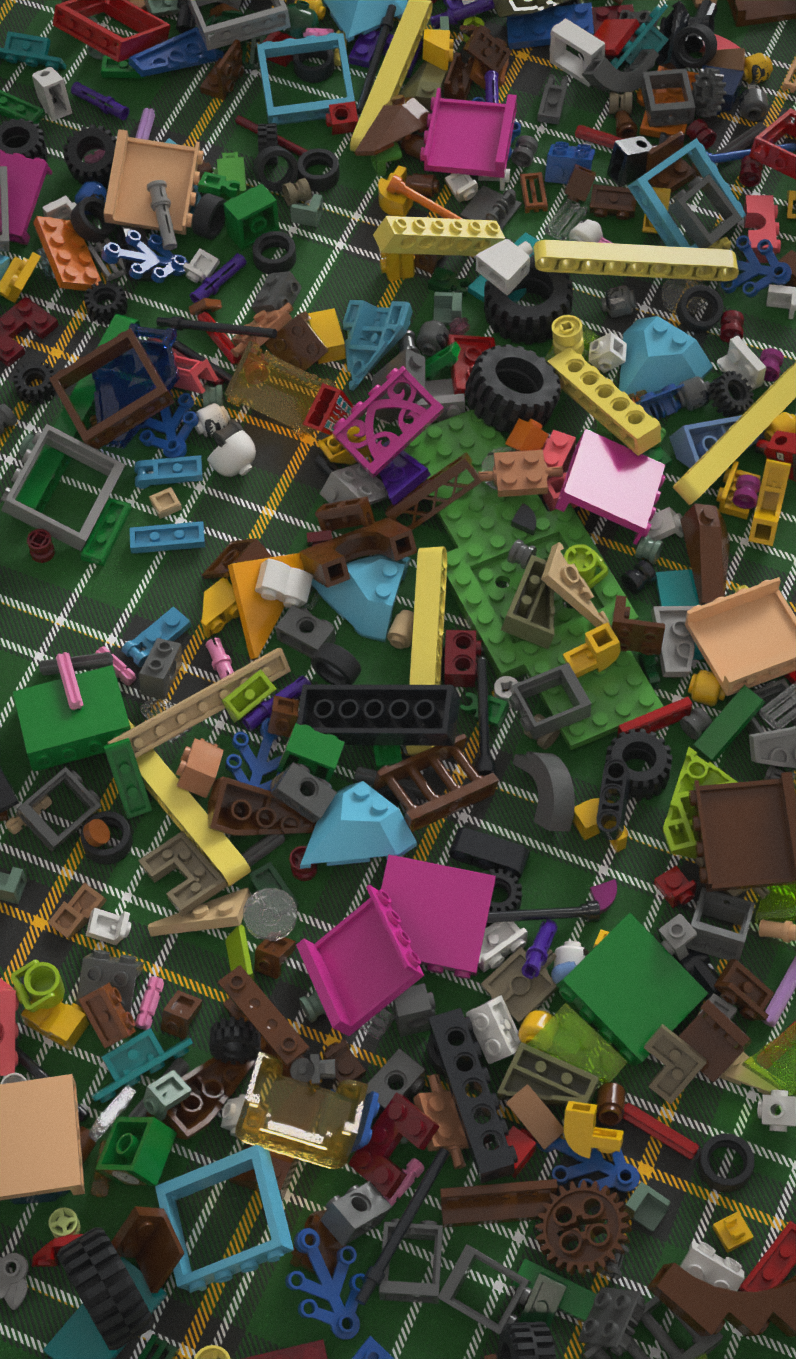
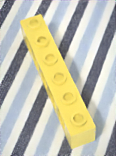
[373,216,505,256]
[547,347,661,456]

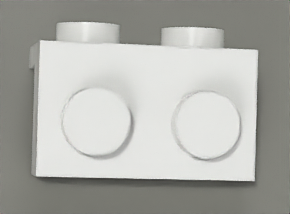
[478,921,528,972]
[680,1241,744,1291]

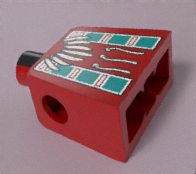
[303,383,354,435]

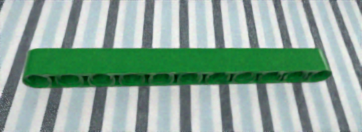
[15,314,140,513]

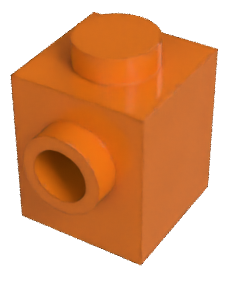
[505,418,549,451]

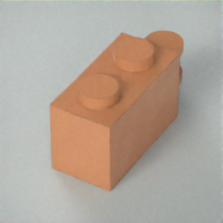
[176,738,224,798]

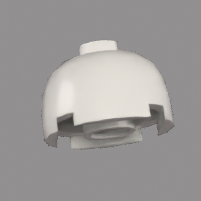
[207,430,256,477]

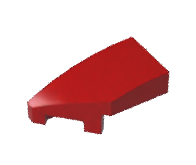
[32,1234,83,1267]

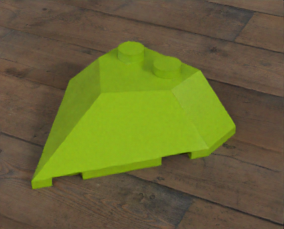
[663,747,737,859]

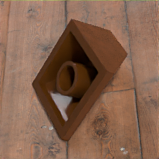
[202,538,272,579]

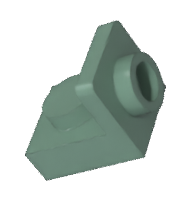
[143,1070,192,1121]

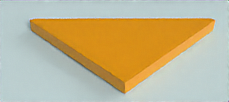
[228,553,304,660]

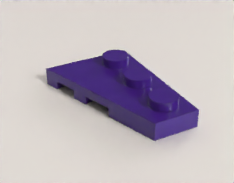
[371,440,431,505]

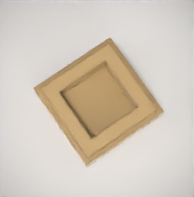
[149,487,182,519]

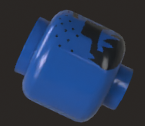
[75,181,107,215]

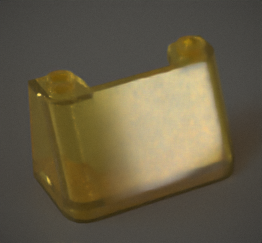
[224,341,336,438]
[235,1051,368,1169]

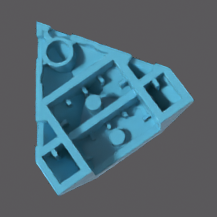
[323,0,409,42]
[343,300,413,391]
[619,316,713,398]
[311,554,411,642]
[300,781,417,869]

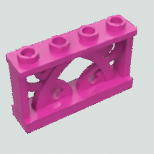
[332,366,444,478]

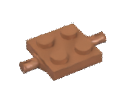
[231,303,293,358]
[478,450,563,497]
[413,1074,469,1169]

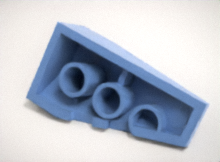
[669,415,765,468]

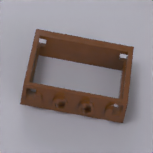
[49,328,175,450]

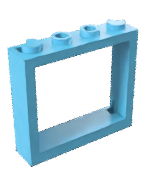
[257,33,355,125]
[627,138,746,248]
[155,1145,294,1293]

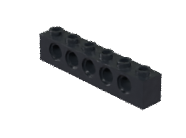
[429,1008,518,1184]

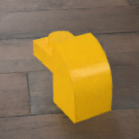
[378,165,413,217]
[563,622,621,678]
[572,798,628,853]
[564,1101,624,1159]

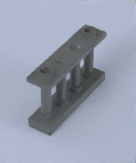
[583,1293,723,1359]

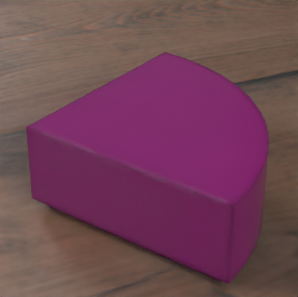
[590,879,617,914]

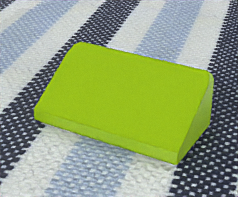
[222,669,276,723]
[225,925,255,982]

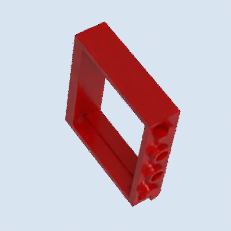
[52,0,171,62]
[749,108,796,180]

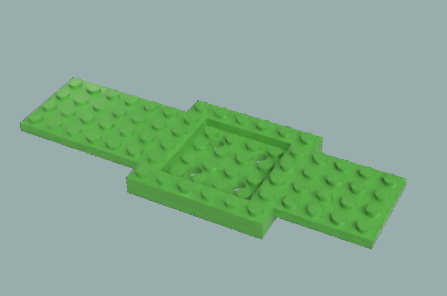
[404,410,664,751]

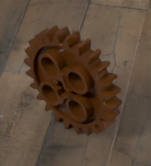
[535,1180,632,1278]

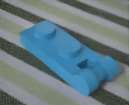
[134,455,203,489]
[121,606,191,667]

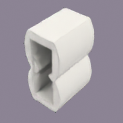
[255,558,313,608]

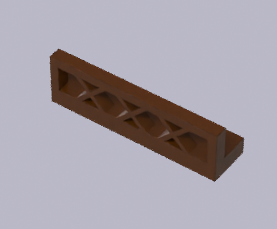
[385,452,483,530]
[440,1179,558,1228]

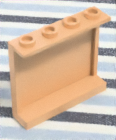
[104,129,204,235]
[685,577,796,696]
[0,1074,85,1200]

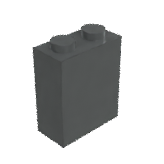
[372,348,425,423]

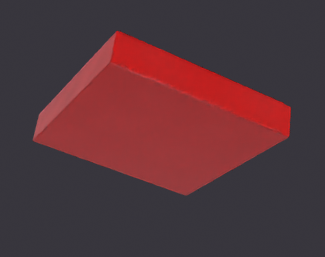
[593,19,640,55]

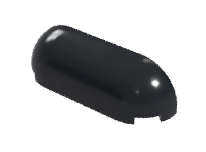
[656,1,690,70]

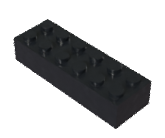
[297,685,460,746]

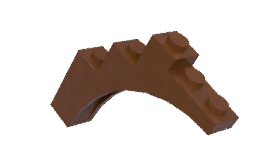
[647,1262,796,1337]

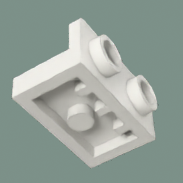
[717,336,766,391]
[466,995,520,1064]

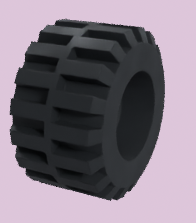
[0,118,48,162]
[63,125,117,185]
[605,729,672,802]
[498,1322,556,1359]

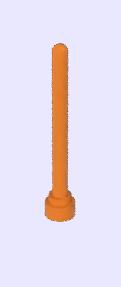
[386,174,463,219]

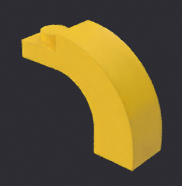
[748,459,791,546]

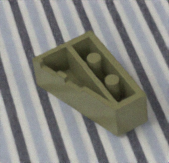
[501,555,555,649]
[497,1042,599,1107]

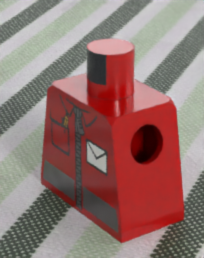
[755,430,796,481]

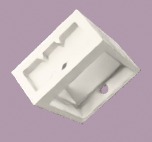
[549,18,605,87]

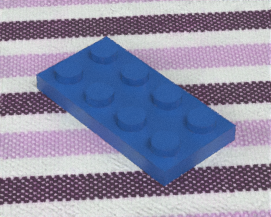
[507,2,594,50]

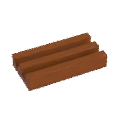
[520,172,548,213]

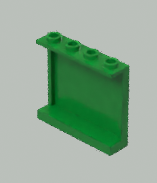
[13,665,131,772]
[556,913,708,1066]

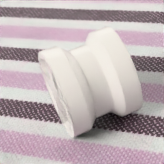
[494,676,518,708]

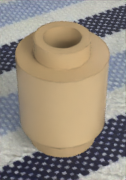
[387,610,414,649]

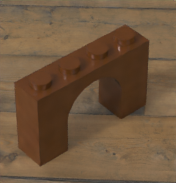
[299,517,418,588]

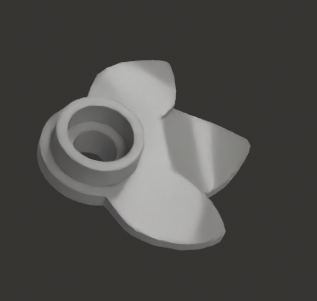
[0,1253,28,1310]

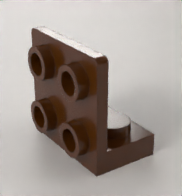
[459,24,512,74]
[200,39,244,100]
[646,131,697,193]
[264,311,328,379]
[612,595,665,655]
[678,999,753,1082]
[111,1206,184,1293]

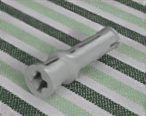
[147,180,178,250]

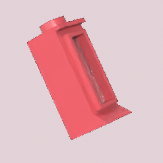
[159,352,218,394]

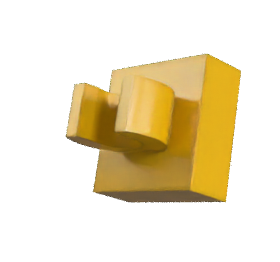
[712,1211,754,1253]

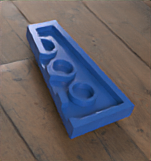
[129,27,224,77]

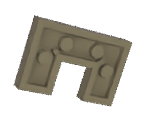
[138,831,227,916]

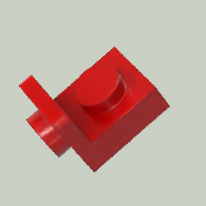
[654,865,697,908]

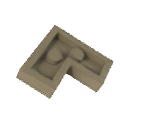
[644,1024,707,1104]

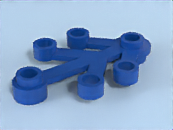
[101,230,189,283]
[721,235,792,298]
[139,386,199,458]
[225,718,282,791]
[536,1129,640,1193]
[285,1228,365,1340]

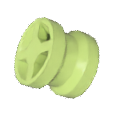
[49,1207,81,1238]

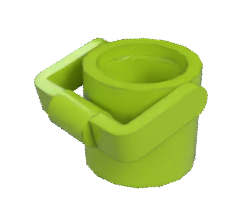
[564,544,608,589]
[11,960,65,1012]

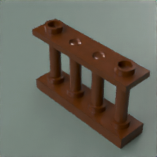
[373,734,499,832]
[218,965,310,1088]

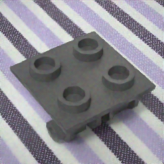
[460,185,522,230]
[577,1287,646,1356]

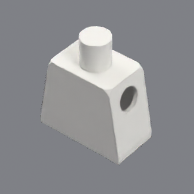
[32,67,72,121]
[476,239,533,295]

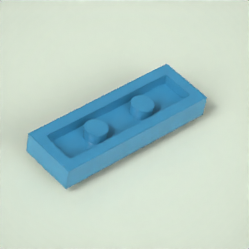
[130,521,205,554]

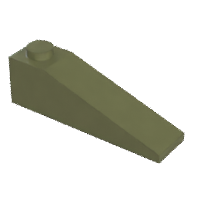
[493,0,570,17]
[399,53,454,114]

